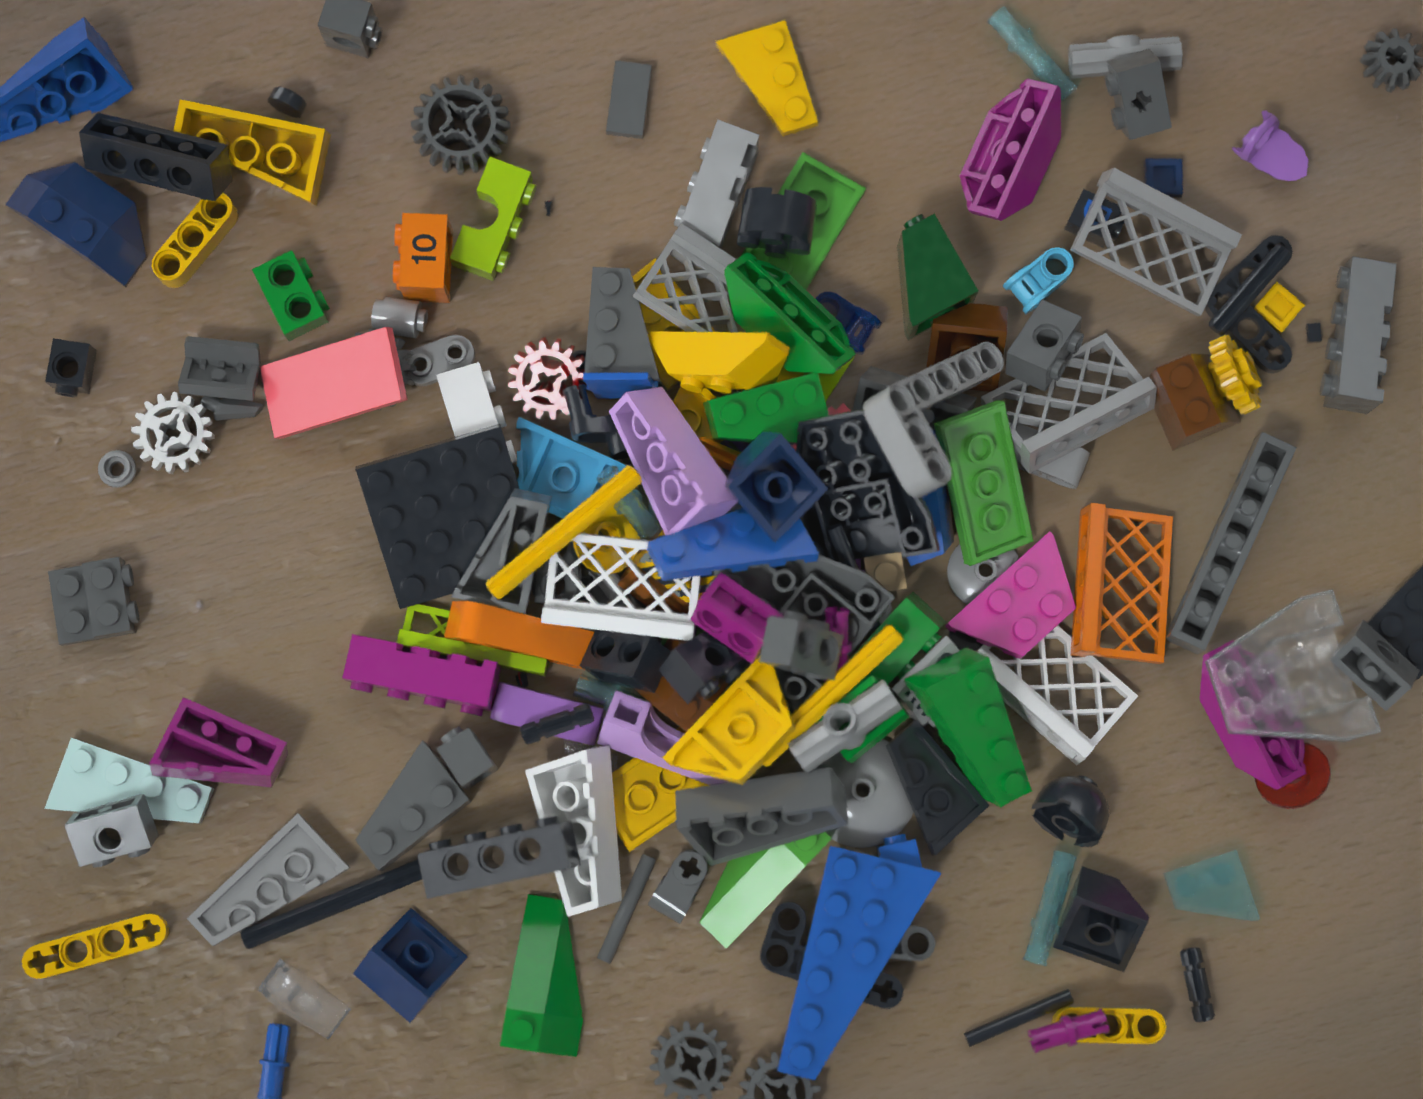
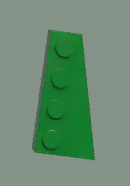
[903,648,1032,807]

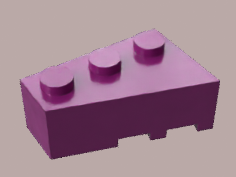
[149,697,288,787]

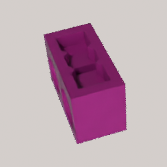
[690,572,783,663]

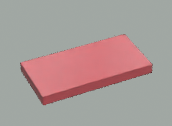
[260,327,407,439]

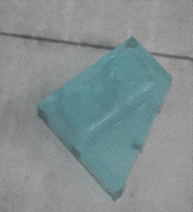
[1163,850,1260,921]

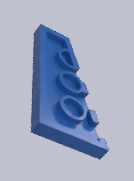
[647,508,819,581]

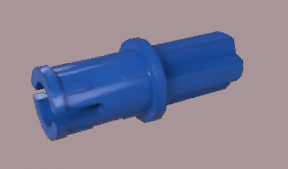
[257,1023,290,1099]

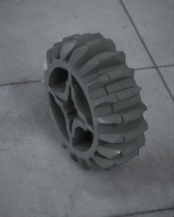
[411,75,511,175]

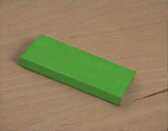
[740,152,866,290]
[934,400,1034,566]

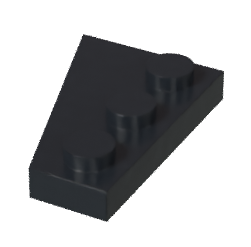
[886,720,990,856]

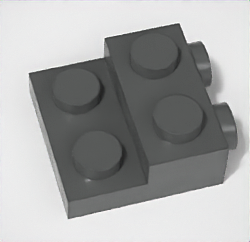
[48,557,140,646]

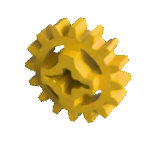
[1208,334,1262,415]

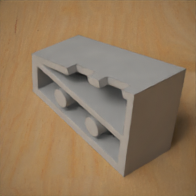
[674,119,759,249]

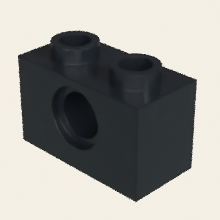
[659,631,748,704]

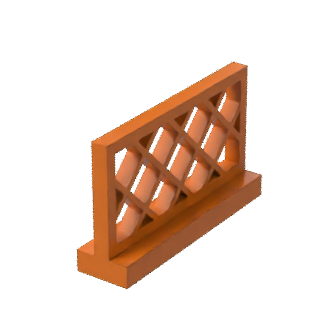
[1070,503,1173,664]

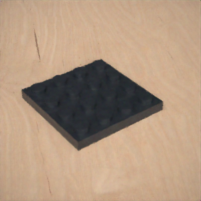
[355,424,520,609]

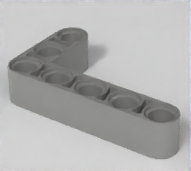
[863,342,1004,498]

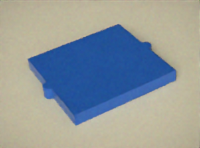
[583,372,658,399]

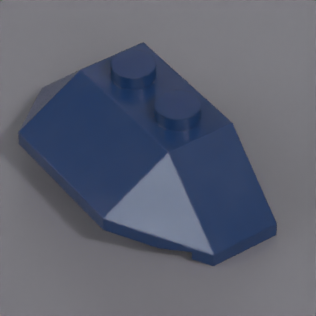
[5,162,147,287]

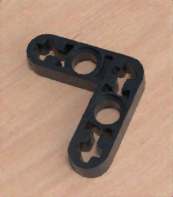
[1205,235,1293,374]

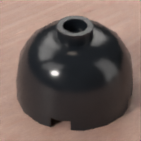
[1032,776,1109,847]

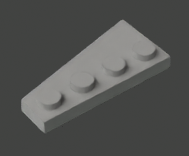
[187,813,350,946]

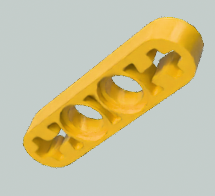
[22,914,169,979]

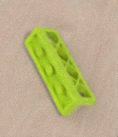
[397,604,549,677]

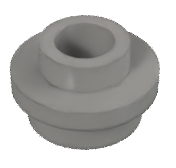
[98,450,136,488]

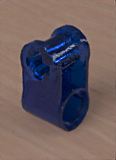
[815,291,882,355]

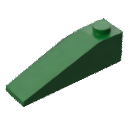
[500,894,583,1057]

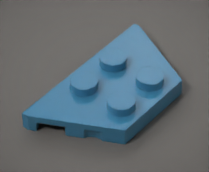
[517,417,635,519]

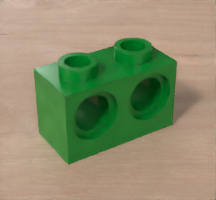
[252,250,330,341]

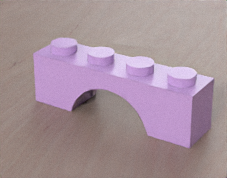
[597,691,730,785]

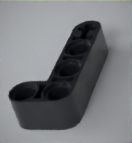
[760,902,904,1009]

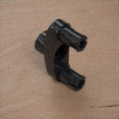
[562,384,629,460]

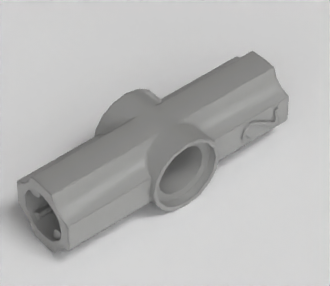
[1068,35,1182,79]
[788,680,902,773]

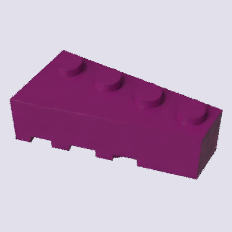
[342,634,502,717]

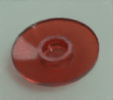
[1255,742,1331,809]

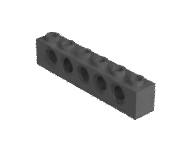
[1166,432,1297,655]

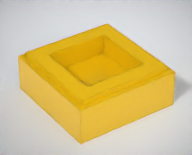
[1254,282,1305,335]

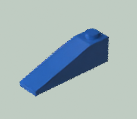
[0,17,133,142]

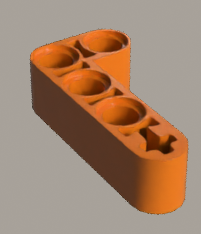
[444,601,594,670]

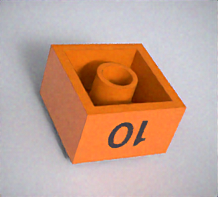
[393,213,453,303]

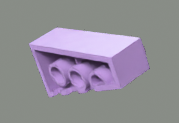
[609,387,738,536]

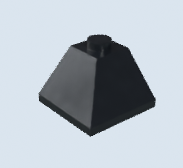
[1053,866,1149,972]

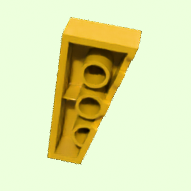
[173,99,331,206]

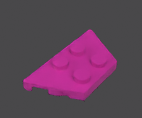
[945,531,1076,659]

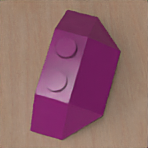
[960,79,1061,221]
[1199,640,1306,790]

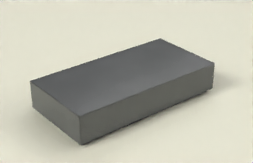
[606,60,652,139]

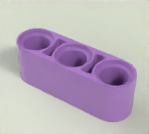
[490,682,604,745]

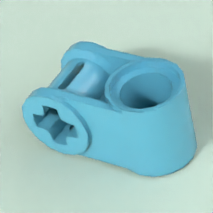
[1003,247,1074,314]

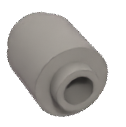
[371,297,428,338]

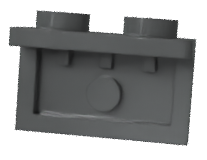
[178,336,261,401]

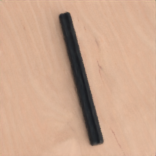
[240,859,422,949]

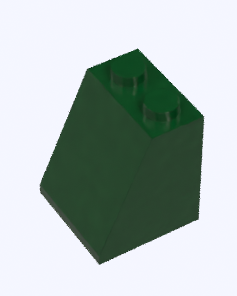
[897,213,979,340]

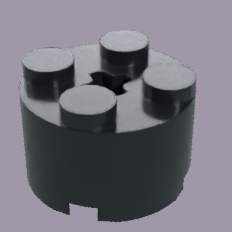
[737,187,817,259]

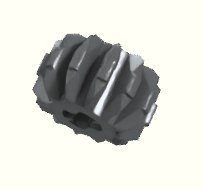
[1360,28,1423,93]

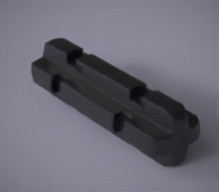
[520,703,594,744]
[1180,947,1215,1022]

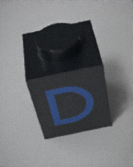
[1064,189,1125,248]

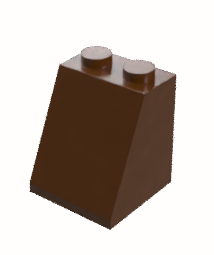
[1149,354,1241,451]

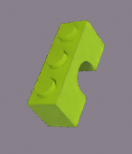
[450,157,536,281]

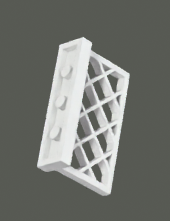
[541,533,701,640]
[977,625,1138,765]

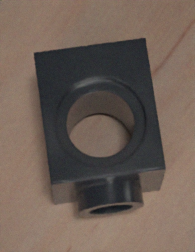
[45,338,97,398]

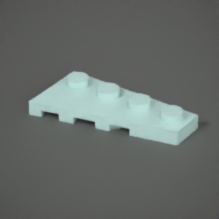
[44,738,214,824]

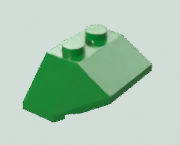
[724,252,856,374]

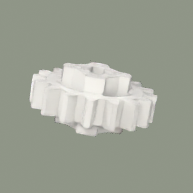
[131,392,215,474]

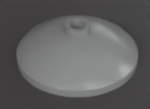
[813,739,913,848]

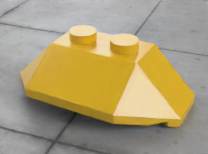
[649,331,790,393]

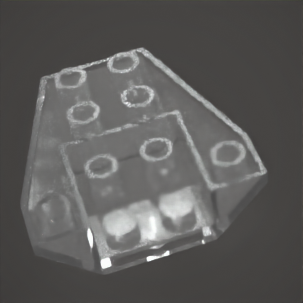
[1205,589,1381,742]

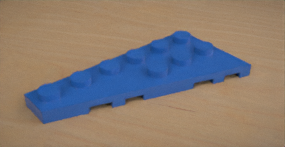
[777,846,942,1080]

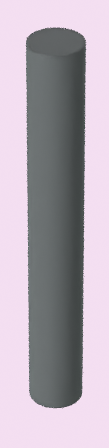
[597,854,656,964]

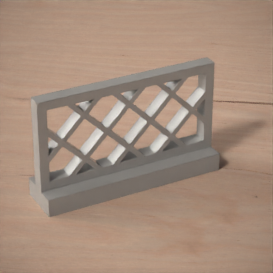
[1070,168,1242,316]
[632,223,738,332]
[981,333,1157,473]

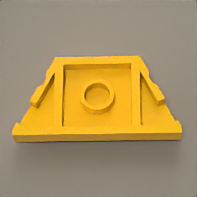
[662,656,796,785]

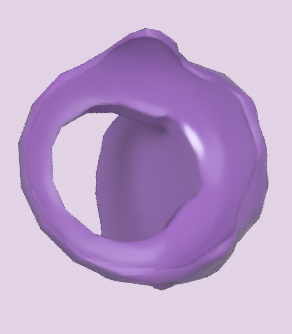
[1232,110,1308,181]

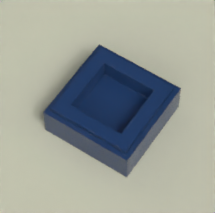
[1144,159,1183,197]

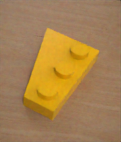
[716,20,818,136]

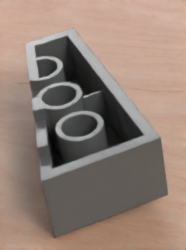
[1320,256,1397,414]
[675,767,848,866]

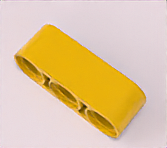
[152,193,238,288]
[1051,1007,1166,1044]

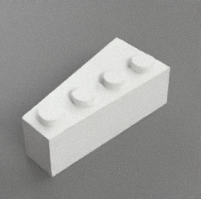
[525,745,622,916]

